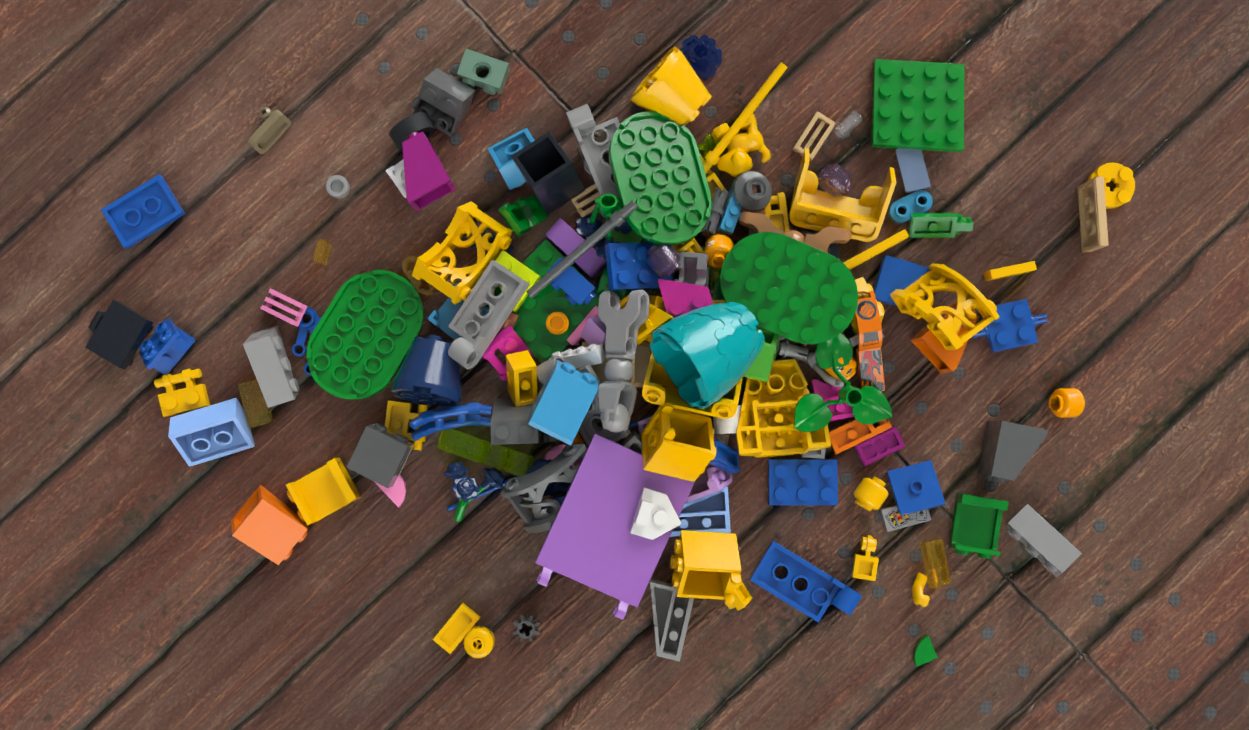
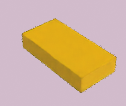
[984,261,1037,281]
[433,603,480,654]

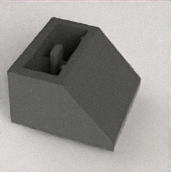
[413,68,476,137]

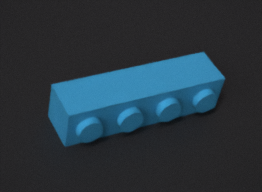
[716,177,742,236]

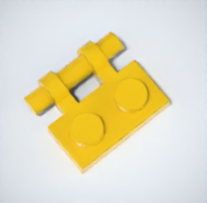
[154,368,210,417]
[385,401,428,451]

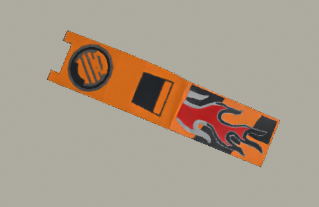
[855,291,885,391]

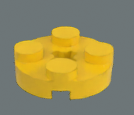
[1088,163,1135,209]

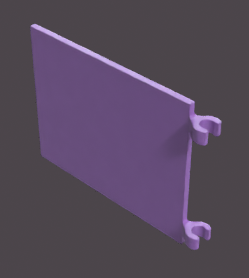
[535,433,695,620]

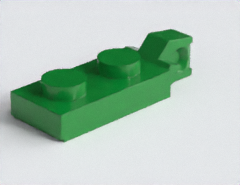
[908,213,974,238]

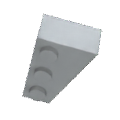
[243,325,299,408]
[1006,504,1082,578]
[650,579,694,662]

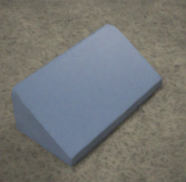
[895,148,931,193]

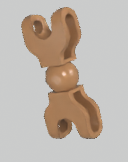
[739,212,851,253]

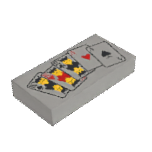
[880,505,931,532]

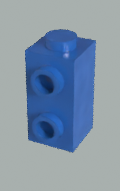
[545,257,596,306]

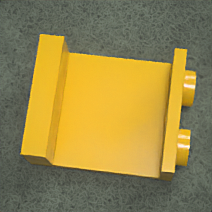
[286,457,361,525]

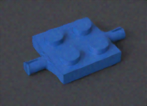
[971,299,1048,353]

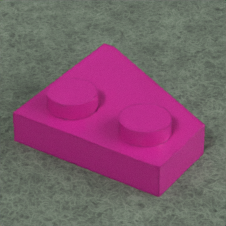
[658,279,713,318]

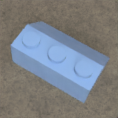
[168,398,255,467]

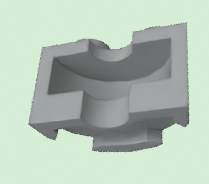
[674,252,710,287]

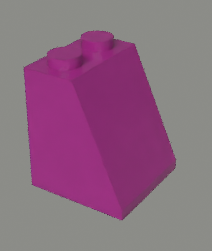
[402,131,457,211]

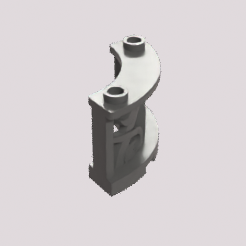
[500,444,586,534]

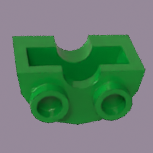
[498,195,548,237]

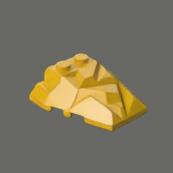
[736,359,831,458]

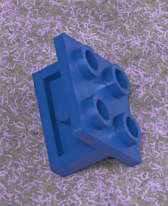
[139,318,195,375]

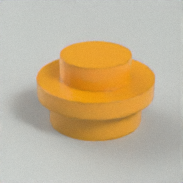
[546,312,569,335]

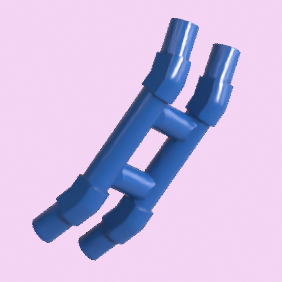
[409,402,492,441]

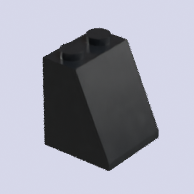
[511,131,585,215]

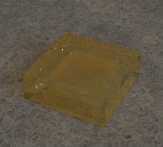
[313,239,333,266]

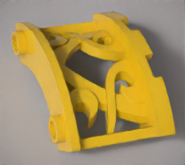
[412,201,513,305]
[890,264,1000,350]

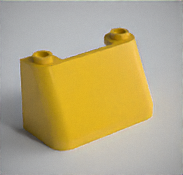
[642,353,743,419]

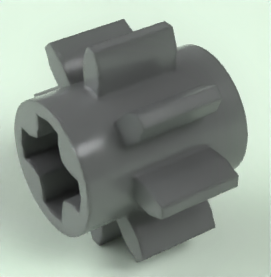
[513,613,541,642]

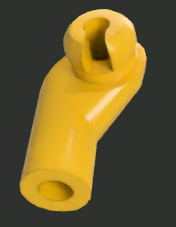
[911,572,930,607]

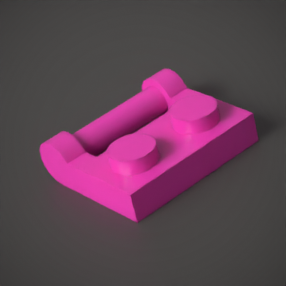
[482,325,534,381]

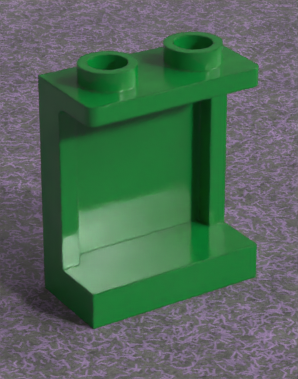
[948,493,1008,559]

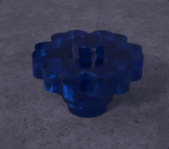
[679,35,722,81]

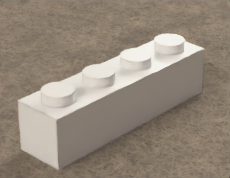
[550,344,606,369]

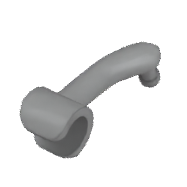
[805,352,844,387]

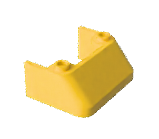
[789,148,896,242]

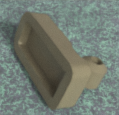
[248,107,292,154]

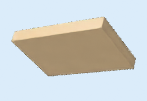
[1077,177,1109,253]

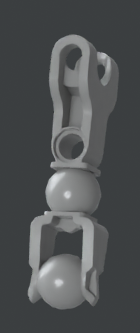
[598,290,649,433]

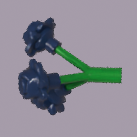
[444,462,504,522]

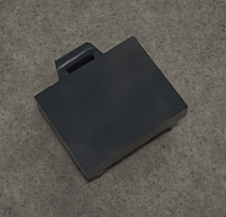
[85,300,154,369]

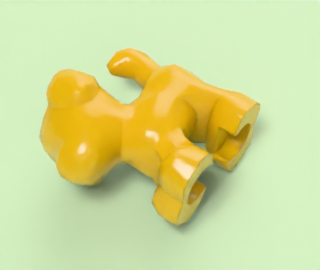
[711,113,771,178]

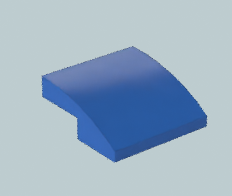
[873,255,930,306]

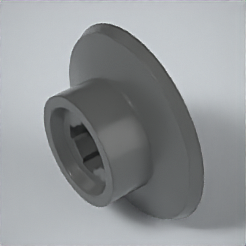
[733,171,772,211]

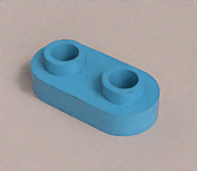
[888,190,933,224]

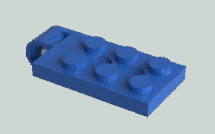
[749,540,862,623]

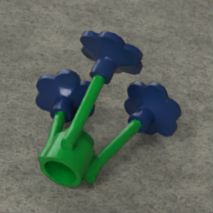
[576,194,632,258]

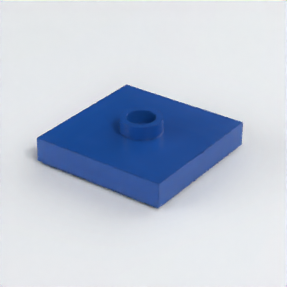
[886,460,946,516]

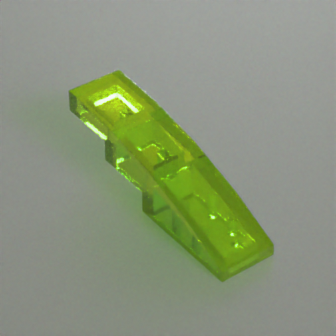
[437,429,534,477]

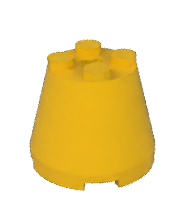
[630,46,712,126]

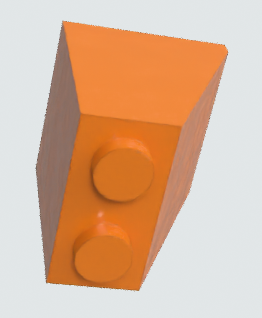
[910,302,978,373]
[231,485,308,565]

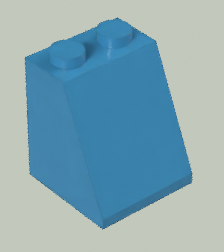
[528,361,599,445]

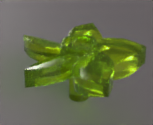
[697,133,719,160]

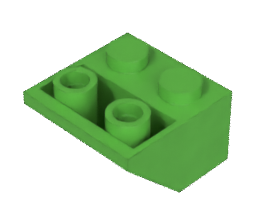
[743,326,780,382]

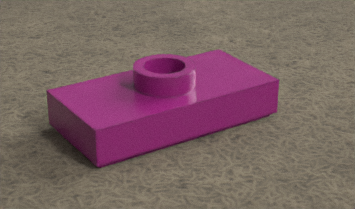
[854,426,906,466]

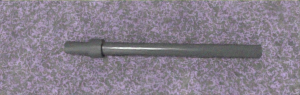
[527,200,638,298]

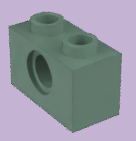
[457,49,511,95]

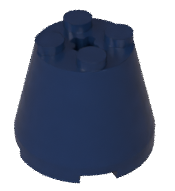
[391,335,462,408]

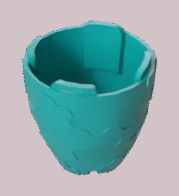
[650,302,765,409]

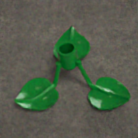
[794,334,892,432]

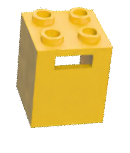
[641,402,717,482]
[670,530,741,606]

